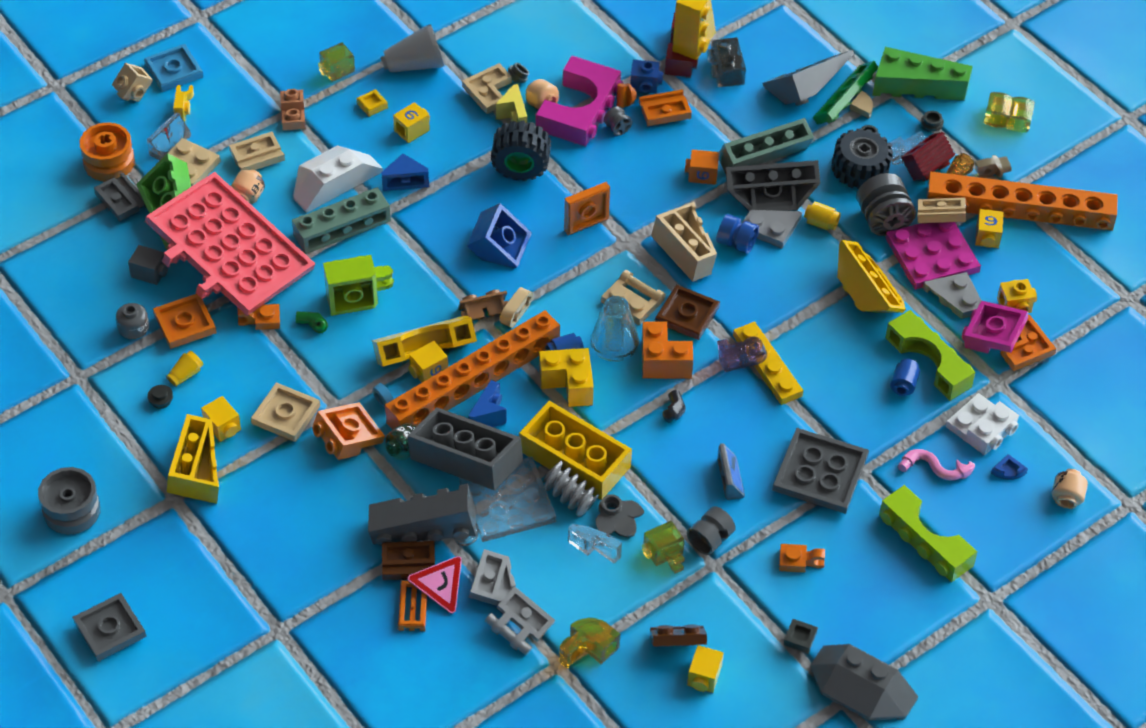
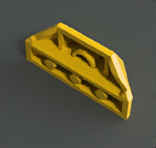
[837,240,906,313]

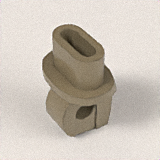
[975,155,1012,178]

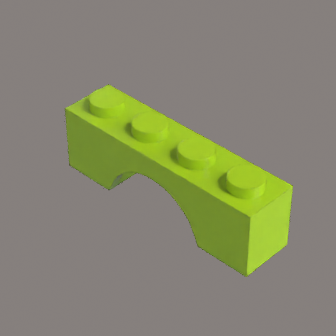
[885,310,976,401]
[879,485,977,583]

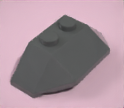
[725,160,820,211]
[810,644,918,721]

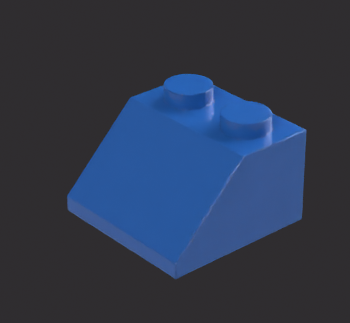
[466,203,532,268]

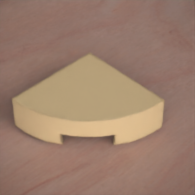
[850,91,873,119]

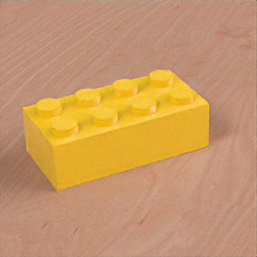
[519,401,632,500]

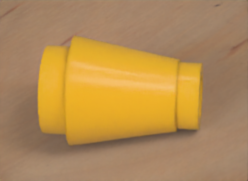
[166,351,204,387]

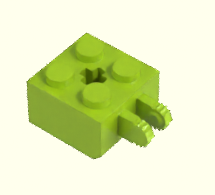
[323,255,394,316]

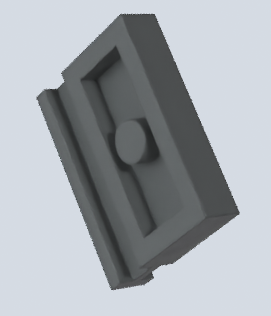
[94,173,147,222]

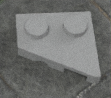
[469,549,516,606]

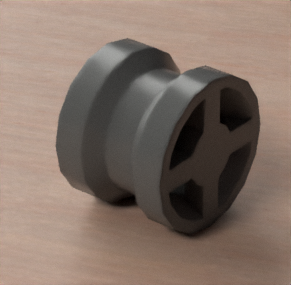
[604,107,632,136]

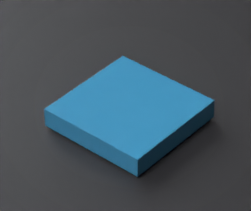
[144,44,204,92]

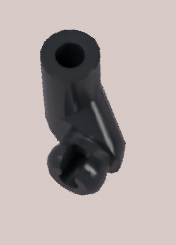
[662,390,686,423]

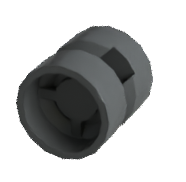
[687,506,736,555]

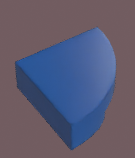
[991,454,1028,480]

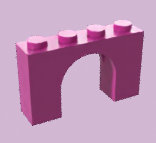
[536,56,623,147]

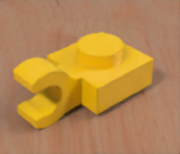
[173,85,194,124]

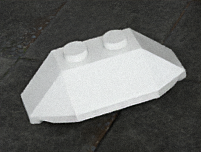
[293,145,383,213]

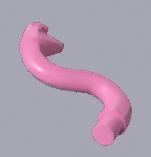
[898,449,975,480]

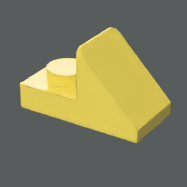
[496,84,527,123]

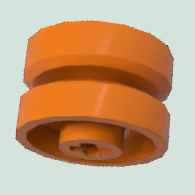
[80,122,135,182]

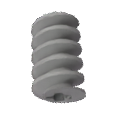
[542,461,599,517]

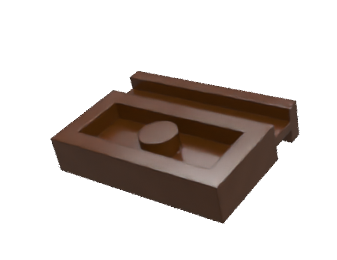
[382,541,435,580]
[650,624,707,646]

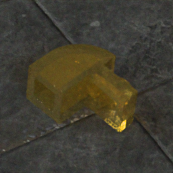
[559,618,620,668]

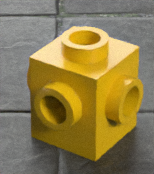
[997,279,1037,313]

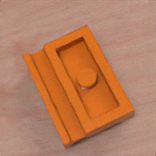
[639,89,692,126]

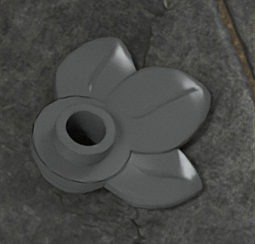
[596,494,644,537]

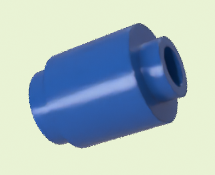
[546,333,584,351]
[890,359,920,396]

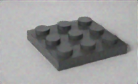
[773,428,869,514]

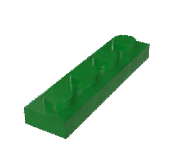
[812,61,878,125]

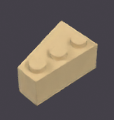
[651,202,717,282]

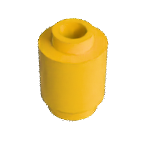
[804,201,841,231]

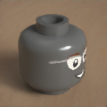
[115,303,149,339]

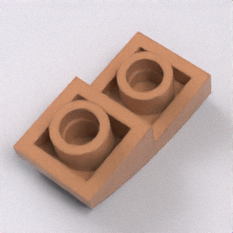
[280,89,306,131]

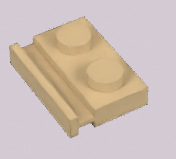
[229,132,285,171]
[918,198,966,223]

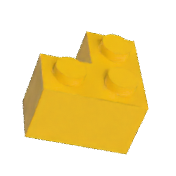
[539,348,594,407]

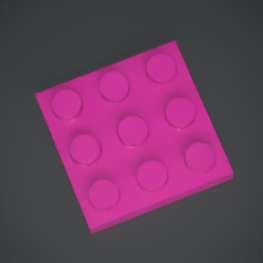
[886,222,981,290]

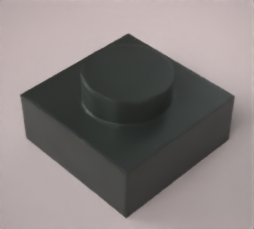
[783,619,818,654]

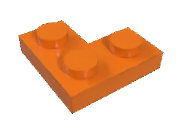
[1000,315,1056,371]

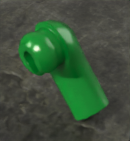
[296,311,328,333]

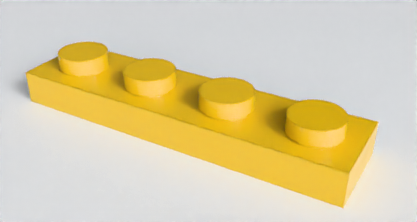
[733,321,804,405]

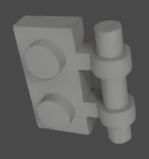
[485,586,555,656]

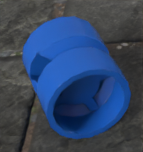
[716,214,759,254]

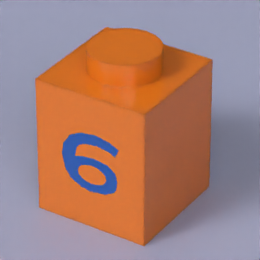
[685,149,719,185]

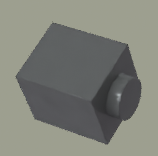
[128,245,169,285]

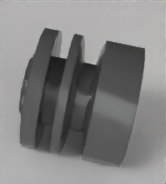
[856,173,916,236]

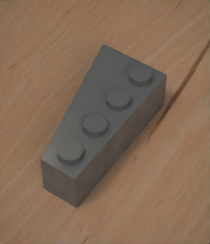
[368,483,476,545]

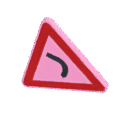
[408,556,462,614]

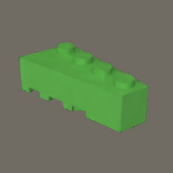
[872,47,973,100]
[136,153,191,250]

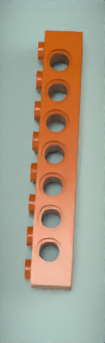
[926,172,1118,231]
[385,310,560,438]

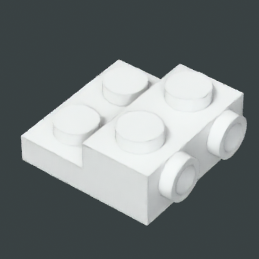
[946,393,1019,455]

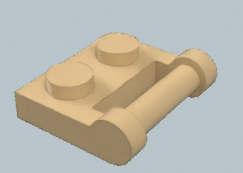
[601,270,666,326]

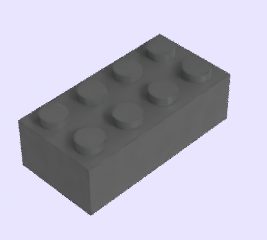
[407,407,523,491]

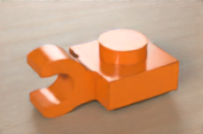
[238,304,280,330]
[779,544,825,573]

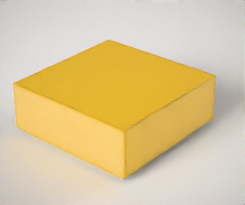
[357,89,388,117]

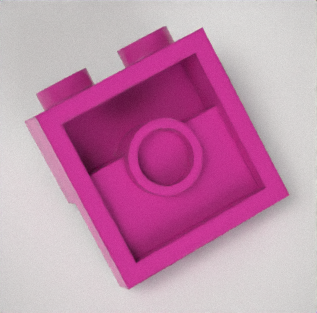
[962,300,1028,353]

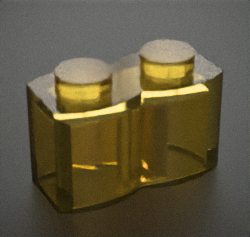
[984,92,1035,133]

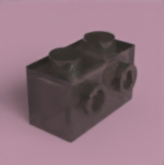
[707,37,746,87]

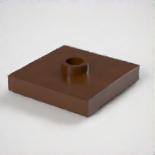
[655,284,720,340]

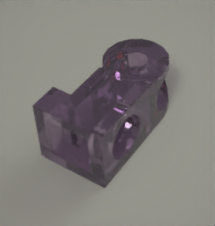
[717,336,767,372]

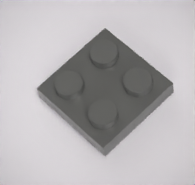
[73,593,146,661]

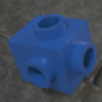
[630,59,663,94]

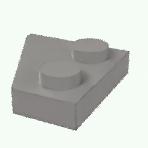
[742,210,802,248]
[923,272,981,319]

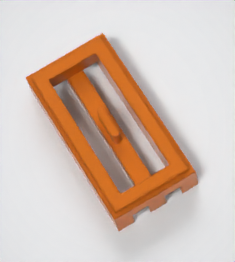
[398,581,427,631]

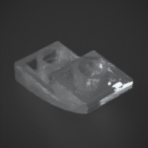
[889,131,926,165]

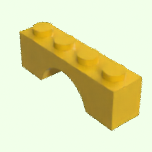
[372,315,477,367]

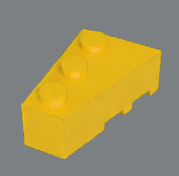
[167,414,219,504]

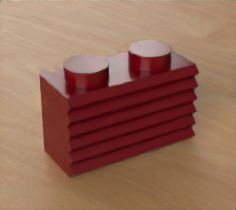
[901,132,956,181]

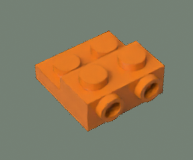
[312,402,385,460]

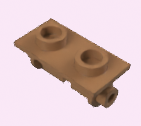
[458,290,508,321]

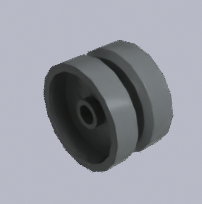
[38,467,100,535]

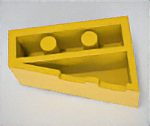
[673,0,716,60]

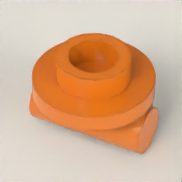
[616,83,637,108]

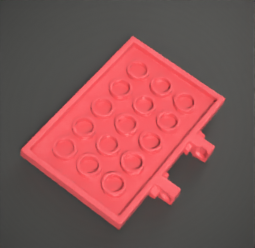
[145,172,315,316]

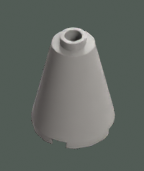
[381,24,445,72]

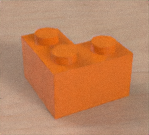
[641,321,693,379]

